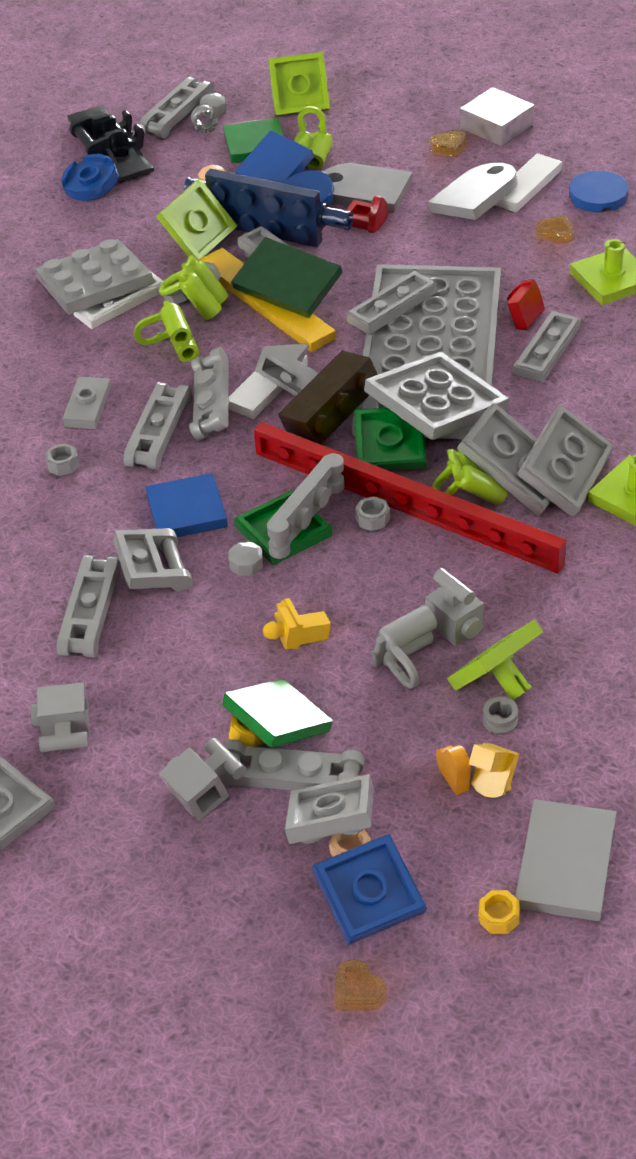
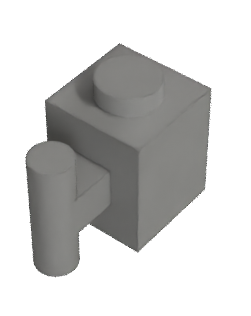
[425,568,484,646]
[30,682,90,752]
[159,738,246,821]

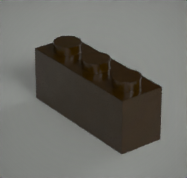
[278,350,378,445]

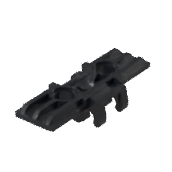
[67,105,154,183]

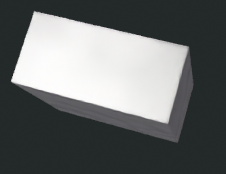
[460,87,534,146]

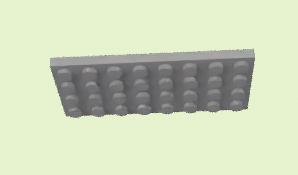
[352,264,501,440]

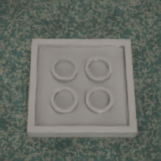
[35,239,154,315]
[364,351,510,440]

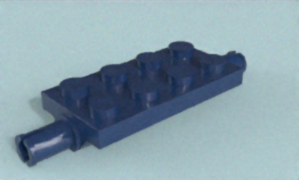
[184,168,354,248]

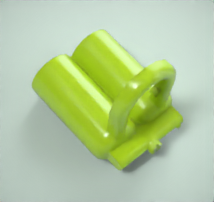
[293,106,333,170]
[158,255,229,320]
[134,300,199,362]
[432,449,508,505]

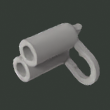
[370,605,437,689]

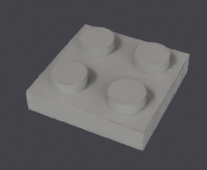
[285,774,374,844]

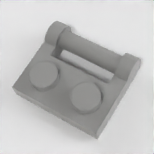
[113,528,193,592]

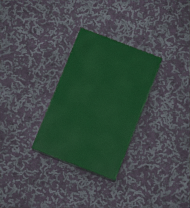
[231,237,343,319]

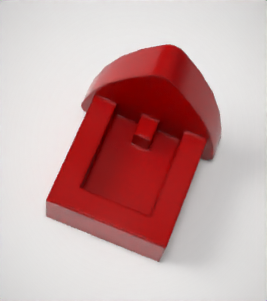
[345,196,388,233]
[507,279,545,330]

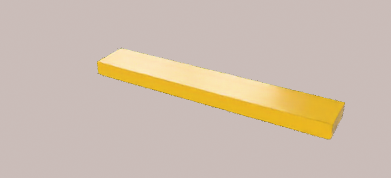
[198,248,336,352]

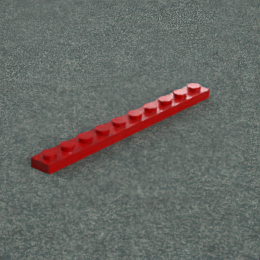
[254,422,566,574]

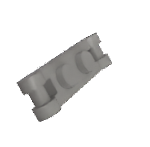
[139,77,215,139]
[189,347,229,441]
[123,382,191,470]
[267,453,344,559]
[57,555,121,658]
[220,740,365,791]

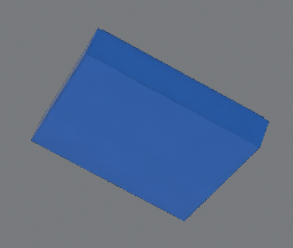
[235,130,315,183]
[145,473,228,537]
[312,833,427,945]

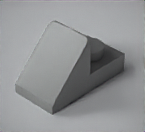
[255,344,318,396]

